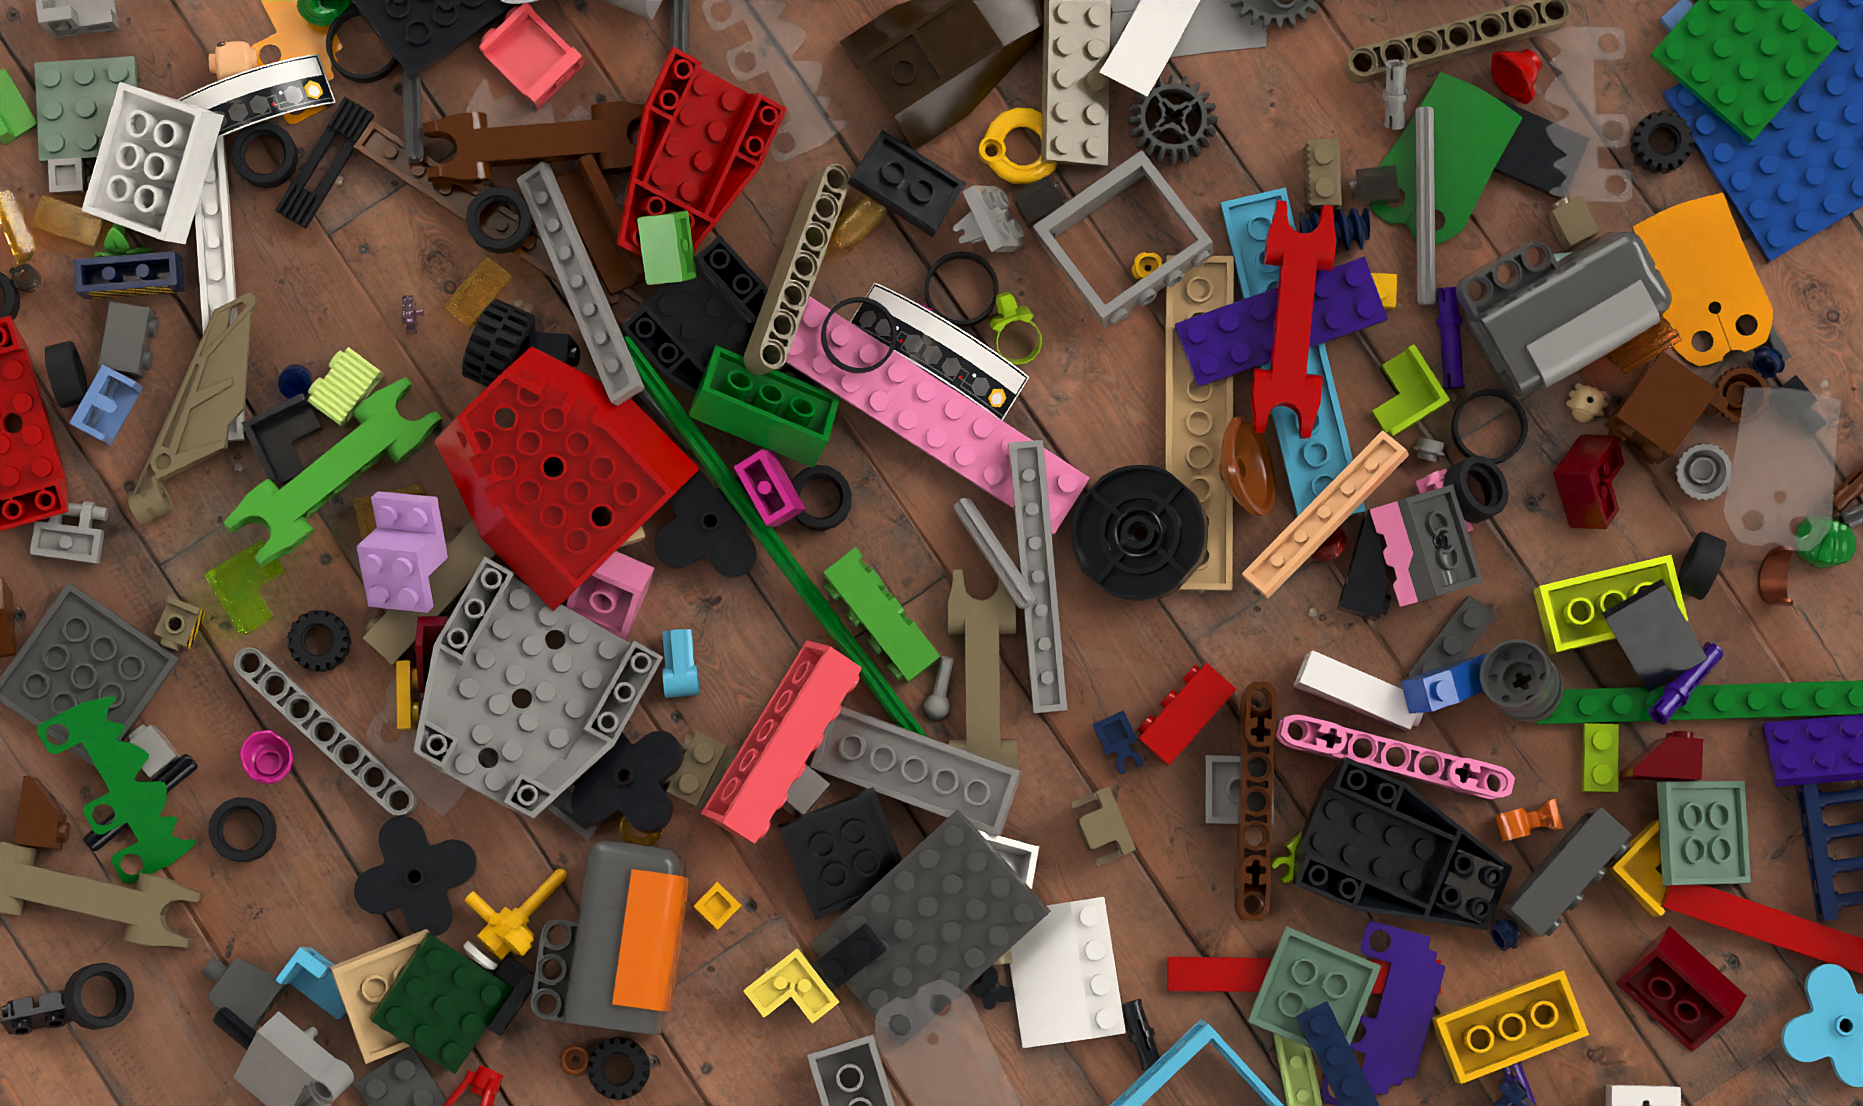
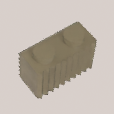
[1302,138,1342,213]

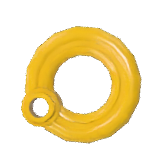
[978,107,1058,185]

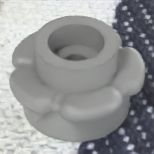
[1412,437,1445,462]

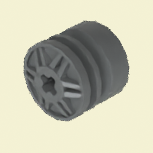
[1480,639,1564,723]

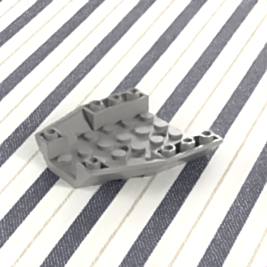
[413,556,663,819]

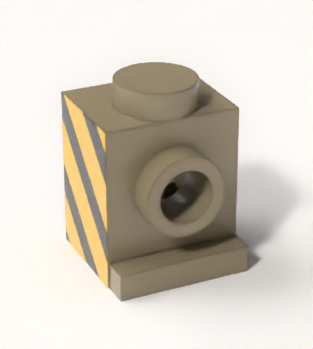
[154,596,206,651]

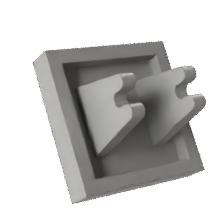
[953,185,1025,252]

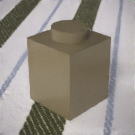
[1546,196,1600,252]

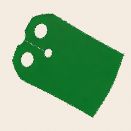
[1370,72,1523,245]

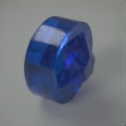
[278,364,313,399]

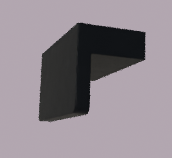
[488,956,535,1036]

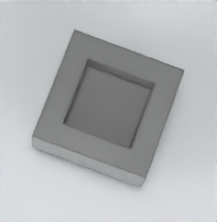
[48,157,86,195]

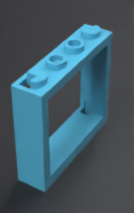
[1110,1018,1284,1106]

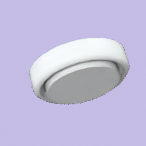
[463,940,498,970]

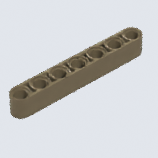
[1344,0,1570,84]
[744,164,850,376]

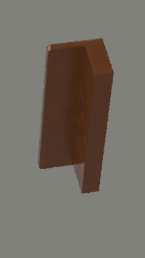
[555,153,646,295]

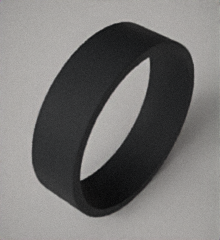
[326,8,398,83]
[925,251,999,327]
[821,297,897,373]
[1451,389,1528,464]

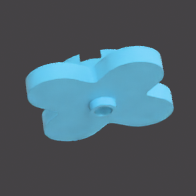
[1781,964,1863,1087]

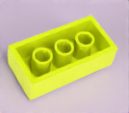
[1533,555,1688,655]

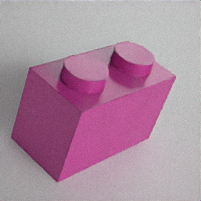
[734,449,806,527]

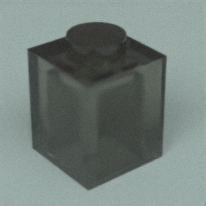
[1350,165,1400,207]
[1012,175,1066,229]

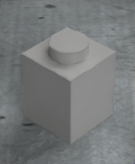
[128,724,181,779]
[782,765,830,817]

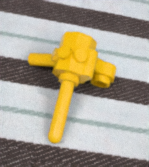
[464,868,567,961]

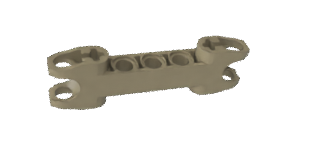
[947,570,1018,769]
[0,842,203,948]

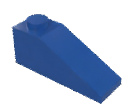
[1401,653,1486,714]

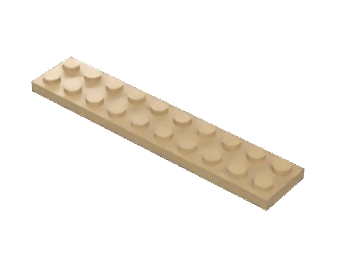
[1165,255,1234,591]

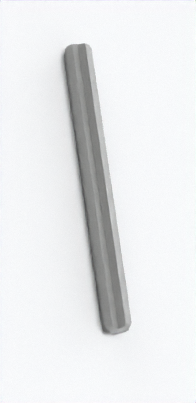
[1415,106,1436,305]

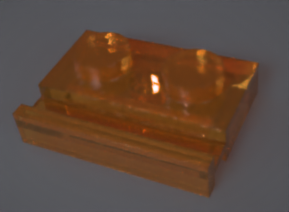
[1605,315,1681,374]

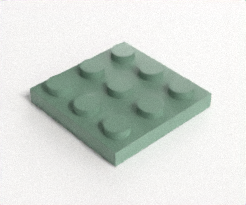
[34,56,138,164]
[1657,781,1751,886]
[1246,926,1381,1048]

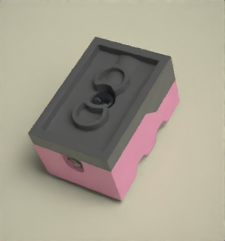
[1370,484,1483,607]

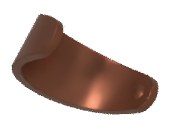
[1757,546,1795,606]

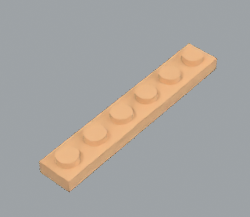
[1242,430,1409,599]

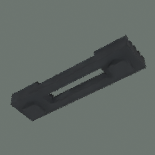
[276,96,375,229]

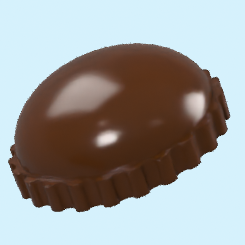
[1715,366,1770,424]

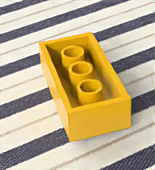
[1431,970,1589,1084]

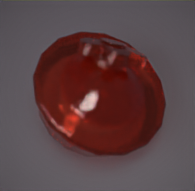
[1311,527,1347,562]

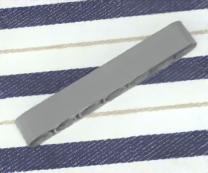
[234,647,418,816]

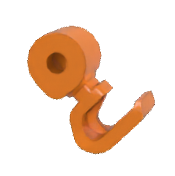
[1495,798,1563,842]

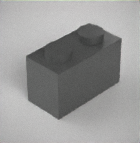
[98,301,159,378]

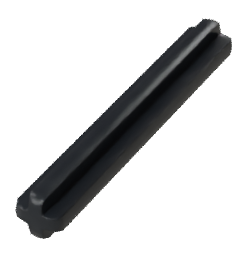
[83,754,198,851]

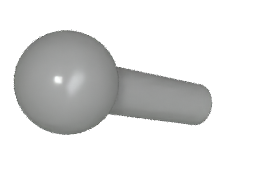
[923,656,954,720]

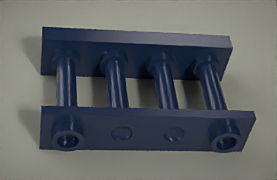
[1795,783,1863,921]

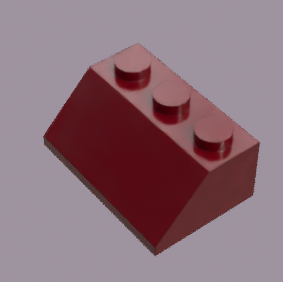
[1616,926,1747,1052]

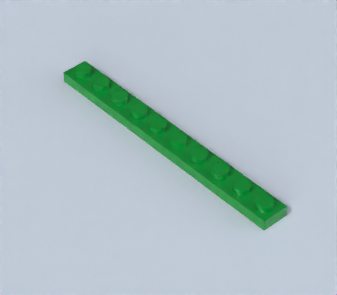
[1535,680,1863,725]

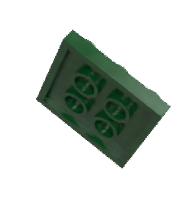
[369,932,513,1074]

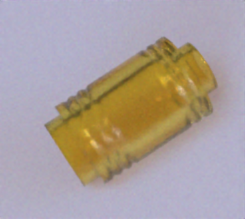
[830,195,887,252]

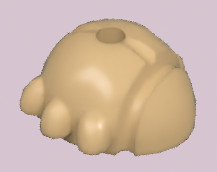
[1566,383,1608,423]

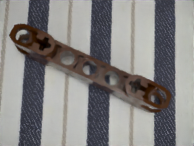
[423,101,644,186]
[1234,682,1277,921]

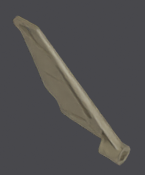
[128,293,258,525]

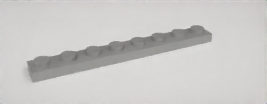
[517,161,645,406]
[1008,440,1067,713]

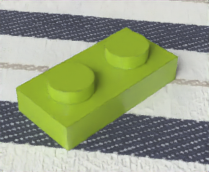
[1582,723,1619,793]

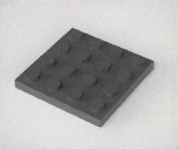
[0,582,181,768]

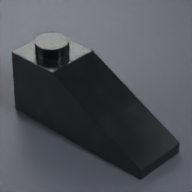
[1336,510,1391,621]

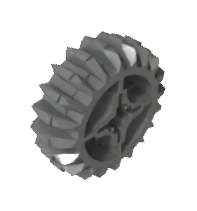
[1127,75,1218,165]

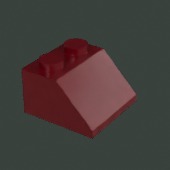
[1620,731,1703,782]

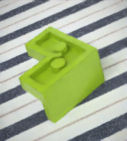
[1370,344,1450,438]

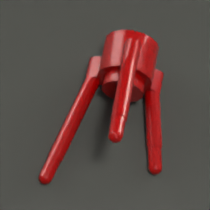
[443,1065,504,1106]

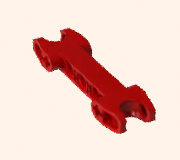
[1250,200,1336,440]

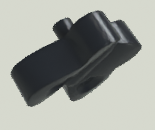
[972,967,1014,1010]

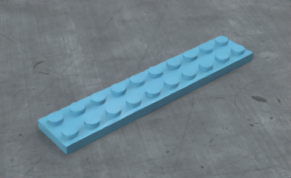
[1220,187,1366,517]

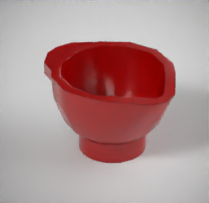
[1491,49,1542,104]

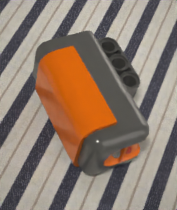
[531,840,689,1035]

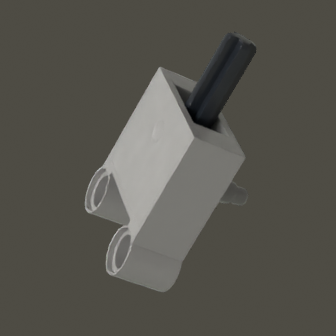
[212,1007,354,1106]

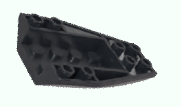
[621,235,823,395]
[1293,757,1513,930]

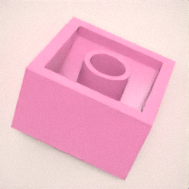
[566,551,655,639]

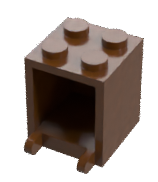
[1604,351,1728,464]

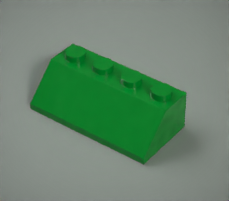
[688,345,840,468]

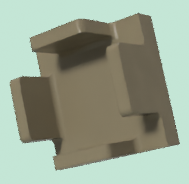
[1069,786,1136,867]

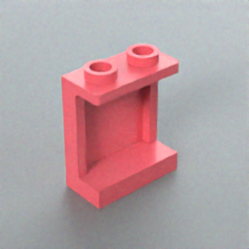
[479,3,585,110]

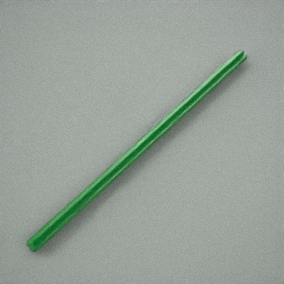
[623,336,928,737]

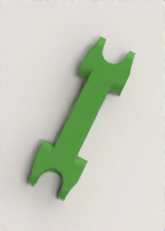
[223,377,442,568]

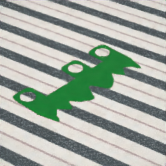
[37,696,198,884]

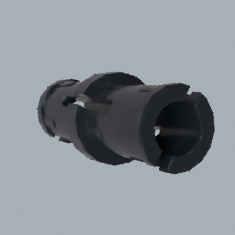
[1121,999,1160,1071]

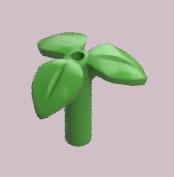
[94,222,152,257]

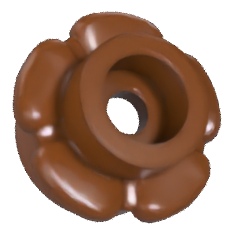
[560,1042,592,1077]

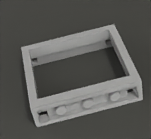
[1033,150,1214,329]

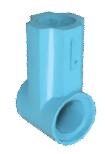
[663,629,699,698]

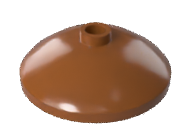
[1219,416,1276,516]

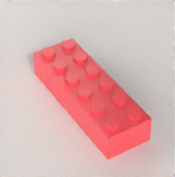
[701,640,862,844]

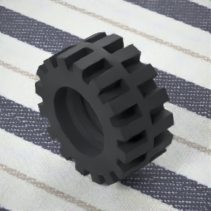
[1630,110,1694,174]
[287,610,351,672]
[588,1038,650,1100]

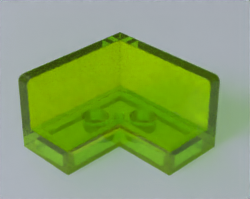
[204,539,286,635]

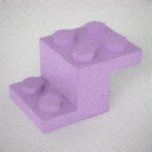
[356,491,448,613]

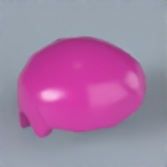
[240,730,294,785]

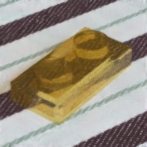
[0,189,37,265]
[30,194,107,249]
[443,255,513,330]

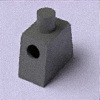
[201,957,289,1030]

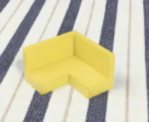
[743,948,840,1024]

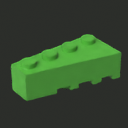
[823,547,940,684]

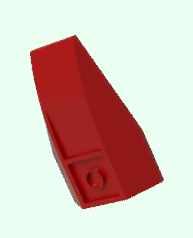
[617,47,787,258]

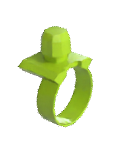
[987,292,1042,365]

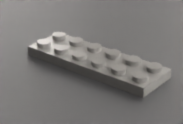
[810,706,1023,836]

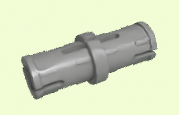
[1382,59,1409,130]

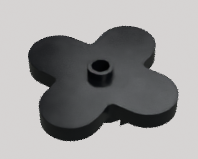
[655,470,756,578]
[571,731,684,834]
[354,816,478,937]

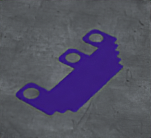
[1320,921,1445,1106]

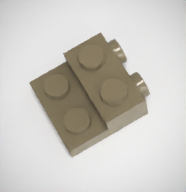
[664,730,738,810]

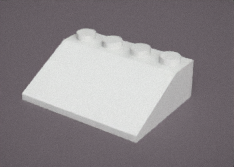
[81,82,224,244]
[1009,897,1126,1048]

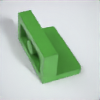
[0,69,37,145]
[637,210,697,285]

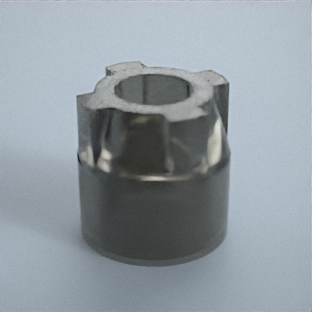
[9,263,41,293]

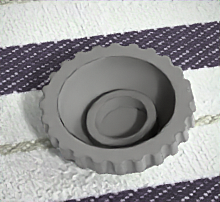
[1675,442,1733,500]

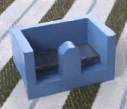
[69,364,144,446]

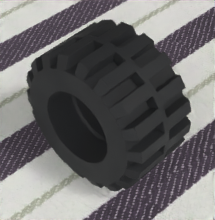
[462,299,535,387]

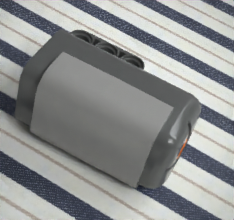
[1456,232,1672,396]

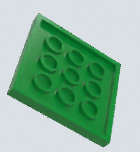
[1649,0,1840,143]

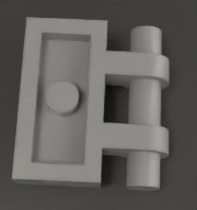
[30,501,108,564]

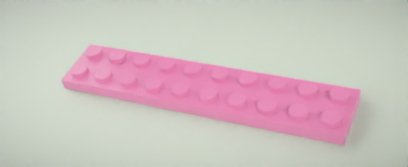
[786,296,1090,535]

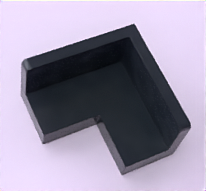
[241,393,323,487]

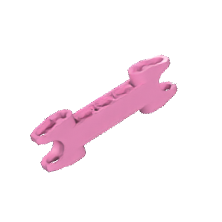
[1275,715,1515,800]

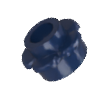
[1752,346,1785,378]
[1490,918,1521,951]

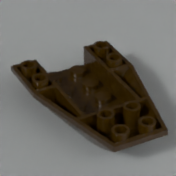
[839,0,1044,151]

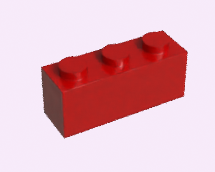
[1137,662,1237,767]

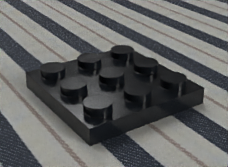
[778,787,902,920]

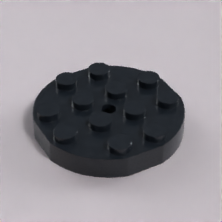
[1071,465,1208,601]

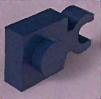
[1092,710,1142,775]

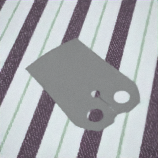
[1110,0,1267,58]

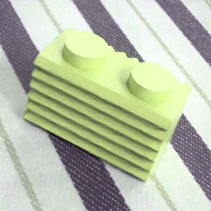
[307,347,384,428]

